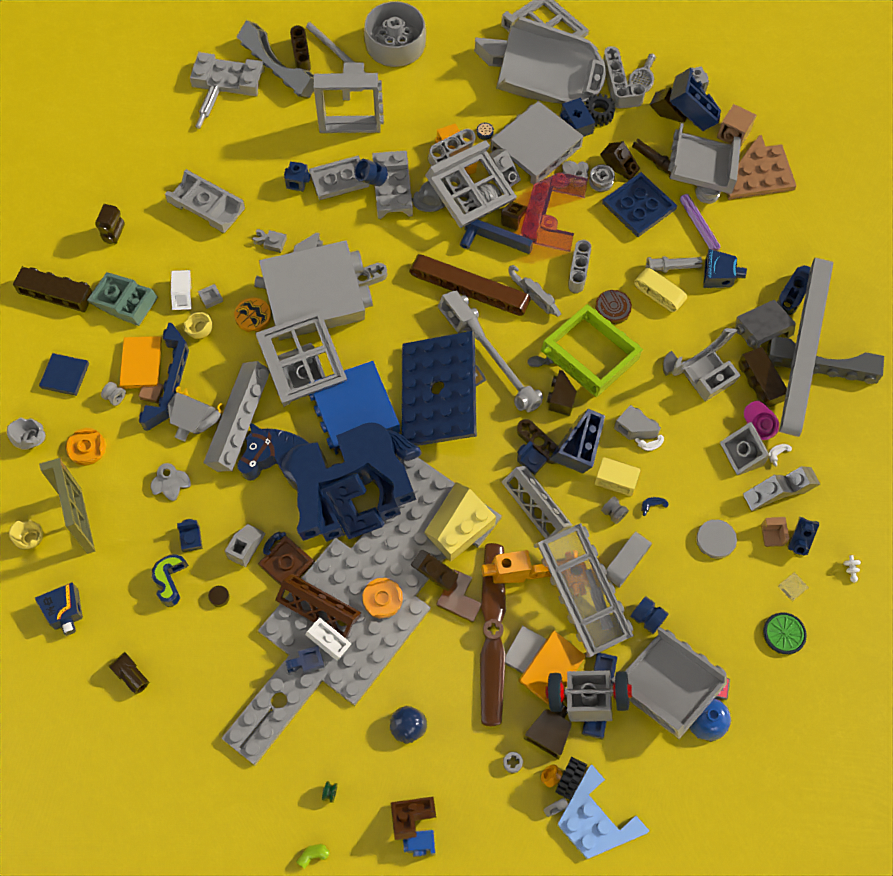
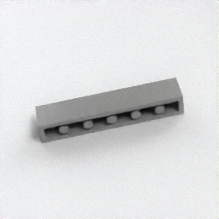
[204,361,270,472]

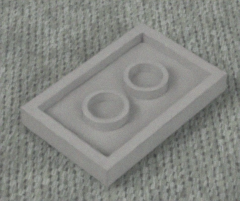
[309,155,369,200]

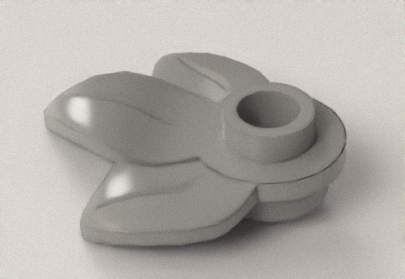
[556,161,589,186]
[151,463,191,501]

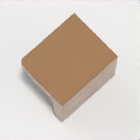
[761,517,789,547]

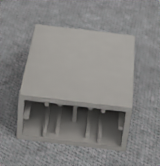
[259,240,373,340]

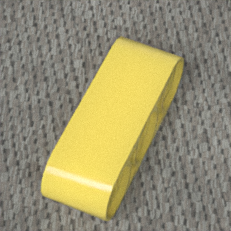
[634,268,687,312]

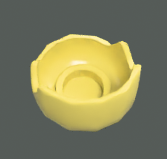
[184,312,212,339]
[9,520,44,549]

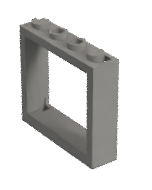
[314,73,384,133]

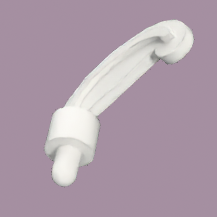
[635,435,664,451]
[769,444,792,467]

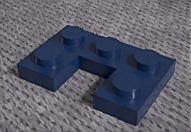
[321,473,385,539]

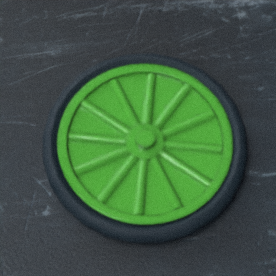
[763,612,807,654]

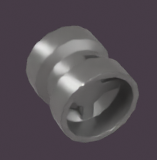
[601,497,629,524]

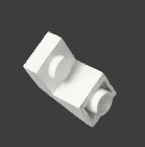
[171,270,192,310]

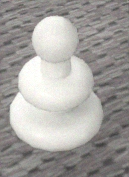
[843,555,861,583]

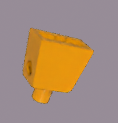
[481,550,532,584]

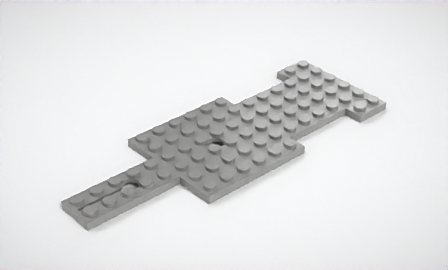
[222,458,502,765]

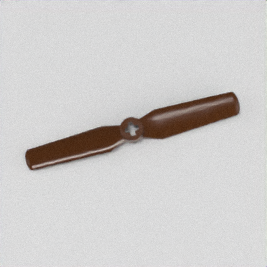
[480,543,506,727]

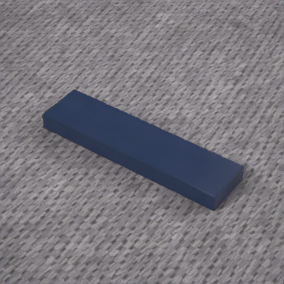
[582,652,617,739]

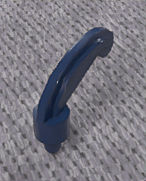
[641,497,669,516]
[263,531,286,555]

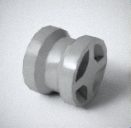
[101,382,126,406]

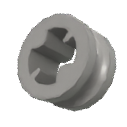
[503,752,523,773]

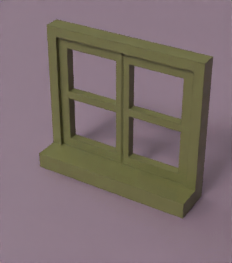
[39,458,95,554]

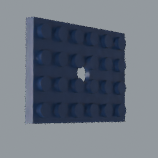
[402,331,477,446]

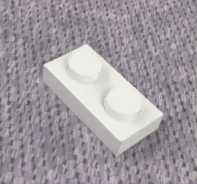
[305,618,351,661]

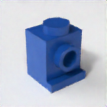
[403,830,435,856]

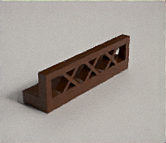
[275,574,362,639]

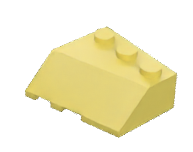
[424,482,496,562]

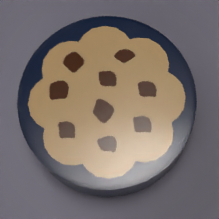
[477,123,494,140]

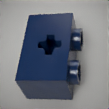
[560,97,595,137]

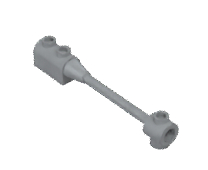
[438,291,543,413]

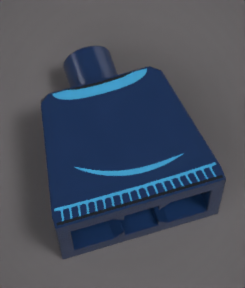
[703,249,747,288]

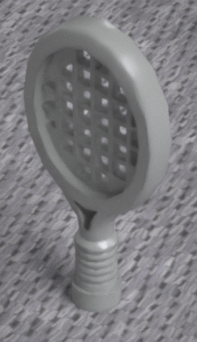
[628,54,656,93]

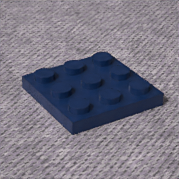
[602,172,677,237]

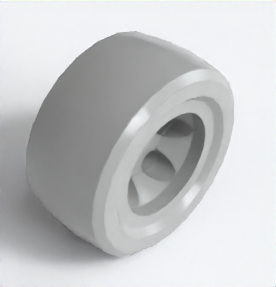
[364,2,426,67]

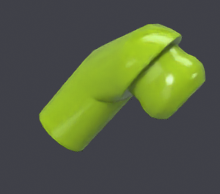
[297,844,330,869]

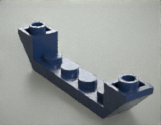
[139,323,189,431]

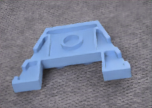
[557,765,649,859]

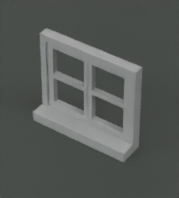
[502,0,589,38]
[425,140,517,228]
[256,310,347,407]

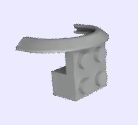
[672,328,741,402]

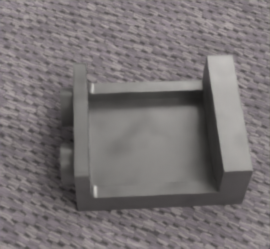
[735,300,796,350]

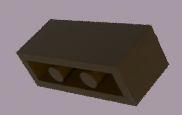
[738,347,787,408]

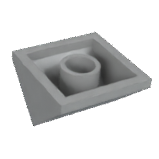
[720,422,770,475]

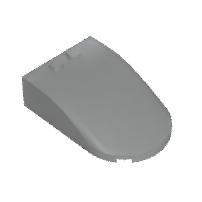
[496,16,606,104]

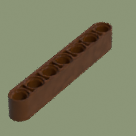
[409,254,531,316]

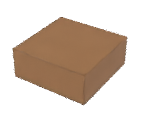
[139,383,163,404]

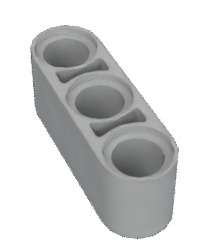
[568,240,591,293]
[605,532,652,588]

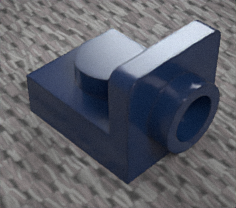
[517,441,547,475]
[177,519,203,552]

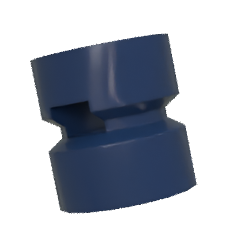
[354,159,388,187]
[630,596,669,634]

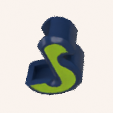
[152,554,189,607]

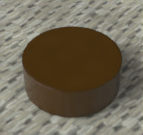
[208,586,230,607]

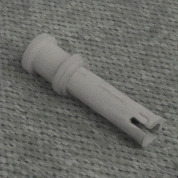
[646,256,702,273]

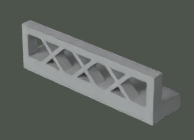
[502,466,572,539]

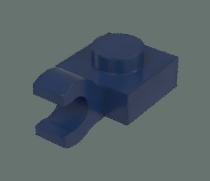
[285,646,324,673]

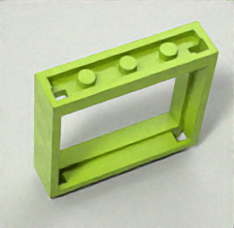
[541,304,643,398]

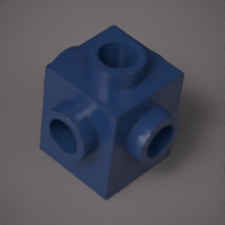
[284,161,311,192]

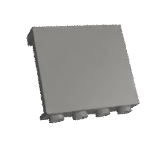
[491,101,583,186]
[668,123,741,194]
[611,627,727,739]

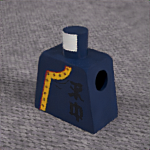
[35,582,83,636]

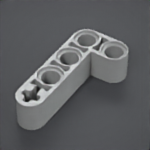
[603,46,646,108]

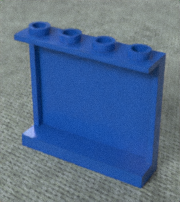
[309,361,400,455]

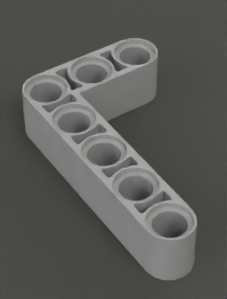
[428,129,480,215]

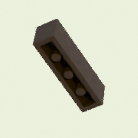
[13,266,92,313]

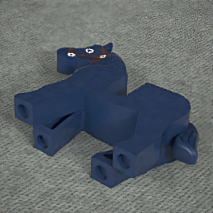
[238,423,422,542]

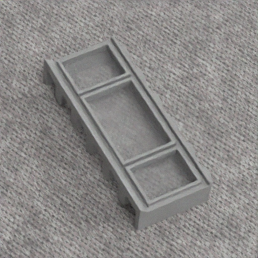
[534,523,633,657]

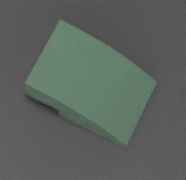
[87,272,158,326]

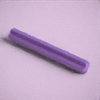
[680,194,721,251]

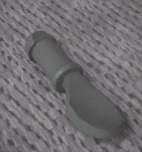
[528,356,554,367]

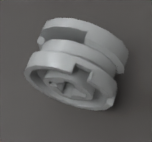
[589,164,615,192]
[695,186,721,203]

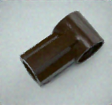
[108,652,150,694]

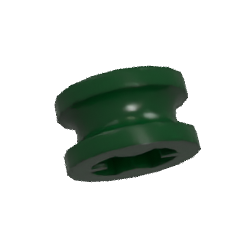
[322,781,338,803]

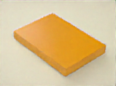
[119,336,162,389]
[518,630,586,705]

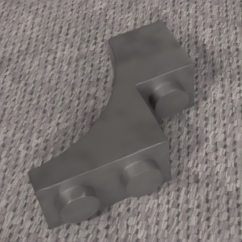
[743,466,820,511]

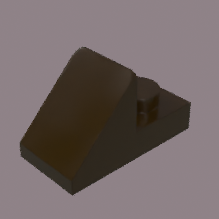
[501,201,527,230]

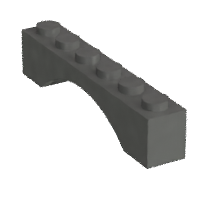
[237,20,314,98]
[767,337,884,384]

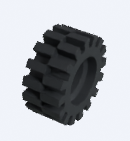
[585,94,616,127]
[555,756,587,800]

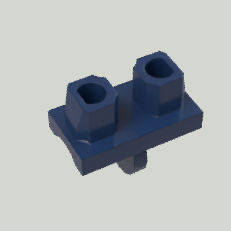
[788,516,820,556]

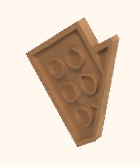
[726,135,796,200]

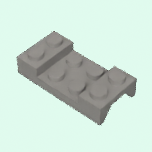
[190,52,265,96]
[372,151,413,219]
[165,169,245,233]

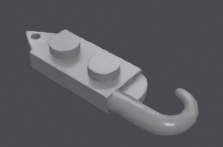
[508,265,561,317]

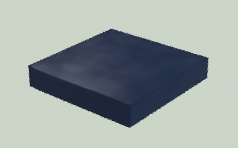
[39,353,89,396]

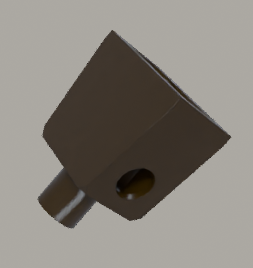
[524,705,572,759]

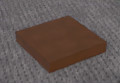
[258,536,315,591]

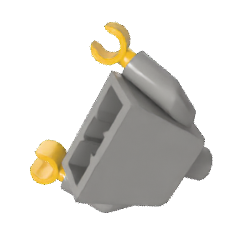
[168,386,224,441]

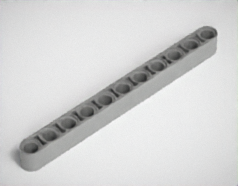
[779,257,833,437]

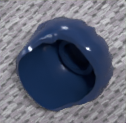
[390,706,427,744]

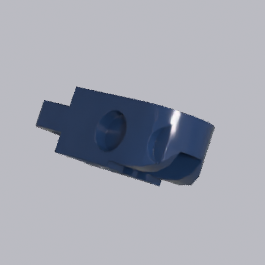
[777,265,811,315]

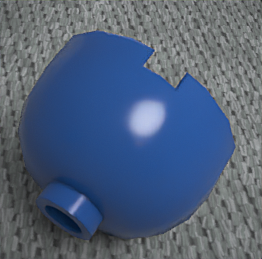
[689,698,731,741]

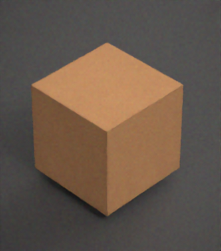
[717,104,757,147]

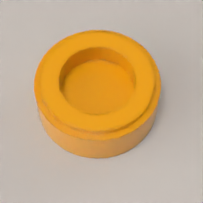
[541,765,563,787]

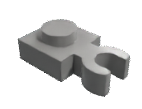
[253,229,287,253]

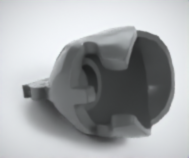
[412,179,445,212]

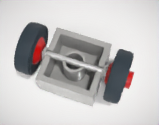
[545,671,632,722]

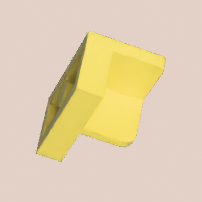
[594,457,640,497]

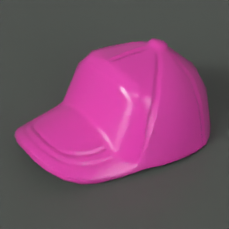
[744,401,779,440]

